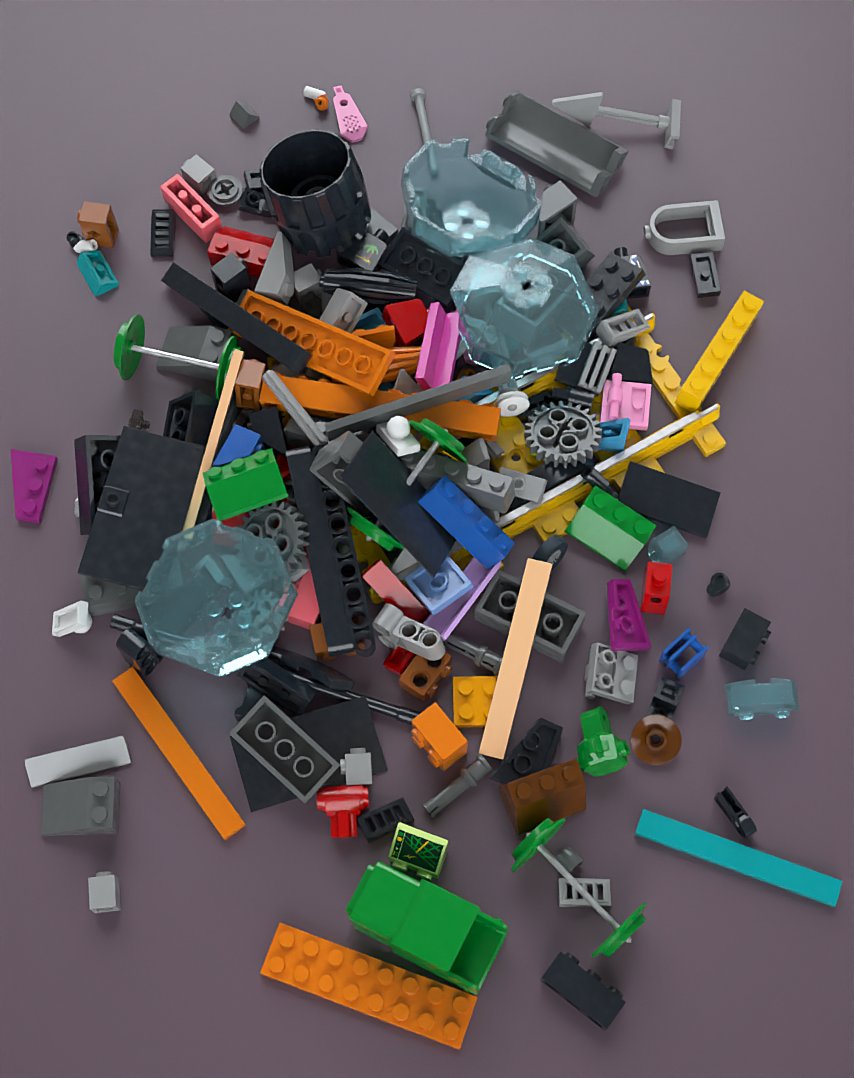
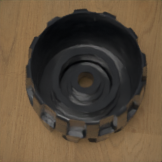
[259,129,371,257]

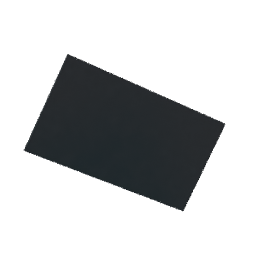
[339,431,456,578]
[230,695,388,812]

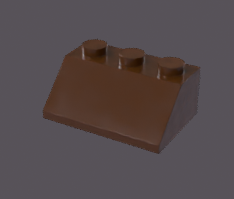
[498,758,586,836]

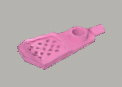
[333,85,368,143]

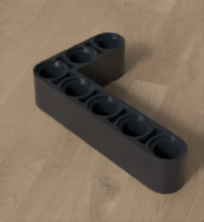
[116,570,222,676]

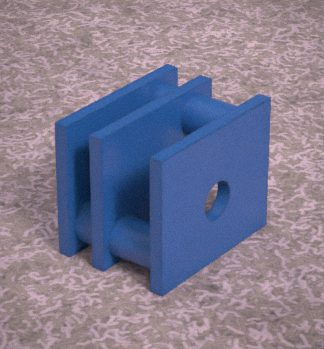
[659,628,709,680]

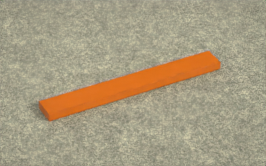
[112,666,246,840]

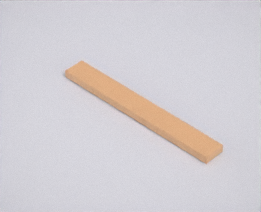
[182,349,244,538]
[479,558,553,760]

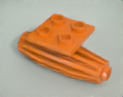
[332,325,422,385]

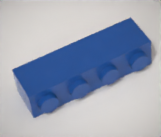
[418,475,515,570]

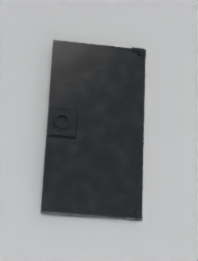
[77,426,206,596]

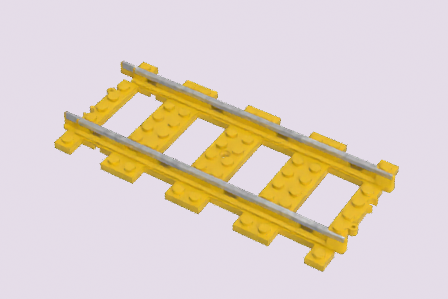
[323,304,726,604]

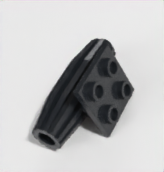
[319,268,418,314]

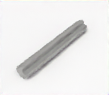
[262,370,328,446]

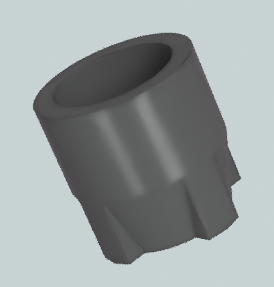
[556,845,584,874]

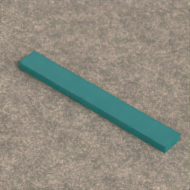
[634,809,843,907]

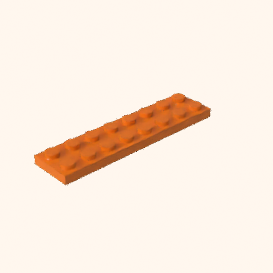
[228,290,395,397]
[260,923,478,1050]

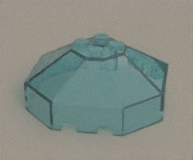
[401,138,541,257]
[450,238,599,379]
[134,519,298,678]

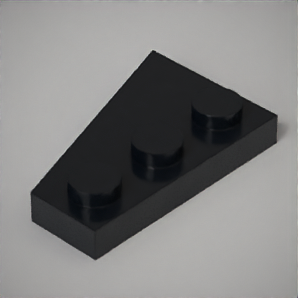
[489,717,563,785]

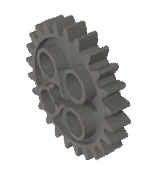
[524,401,602,468]
[235,501,310,580]

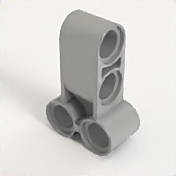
[372,603,445,661]

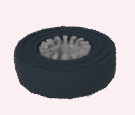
[532,535,568,571]

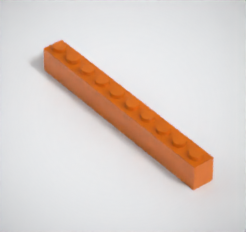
[259,372,501,442]

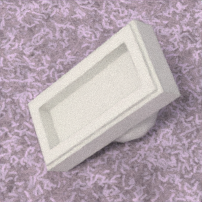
[376,416,420,456]
[52,601,92,637]

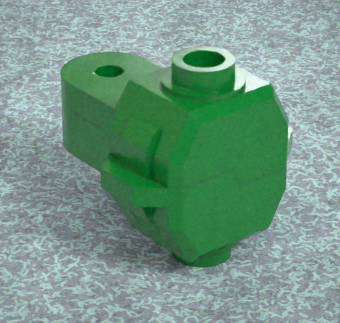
[576,706,630,777]

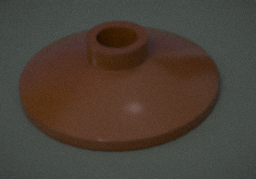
[631,714,682,765]

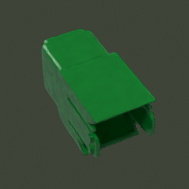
[345,861,509,996]

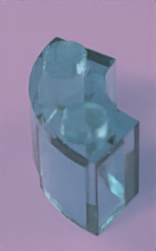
[725,678,800,720]

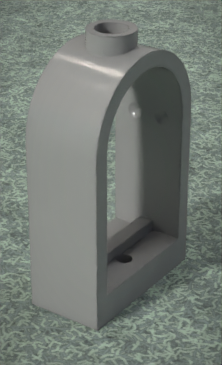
[643,200,725,255]

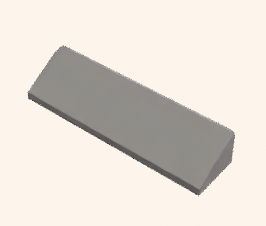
[24,736,132,788]

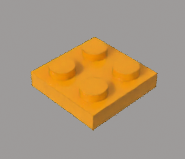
[453,676,498,728]

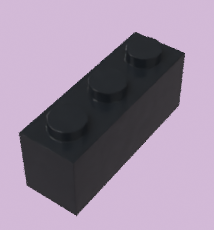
[540,951,626,1031]

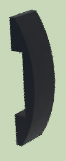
[510,457,596,511]

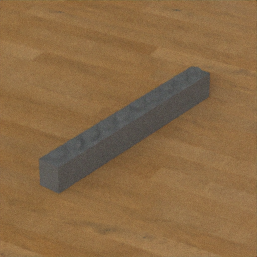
[284,416,515,514]

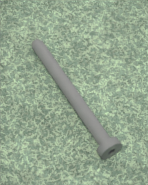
[410,88,438,175]

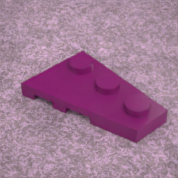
[10,449,58,524]
[607,579,652,651]

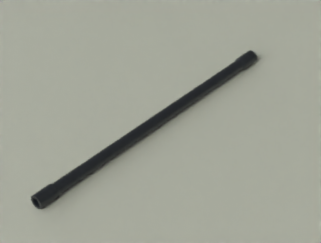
[110,614,422,725]

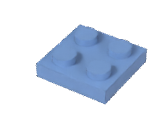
[404,555,474,616]

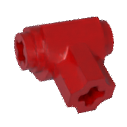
[317,784,369,838]

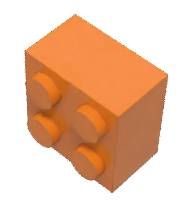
[411,702,468,772]

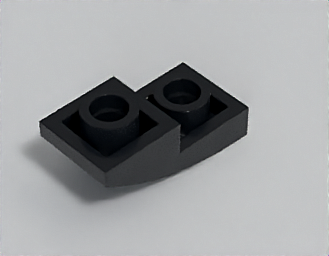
[238,187,272,218]

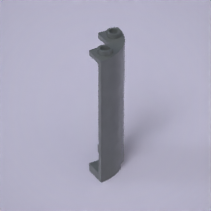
[485,91,629,197]

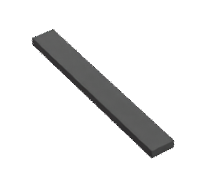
[324,364,512,441]

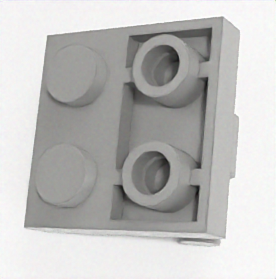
[584,642,638,705]

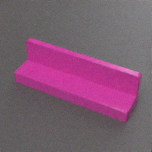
[415,302,464,391]

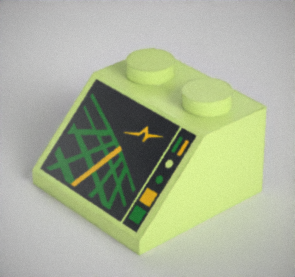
[388,822,448,881]

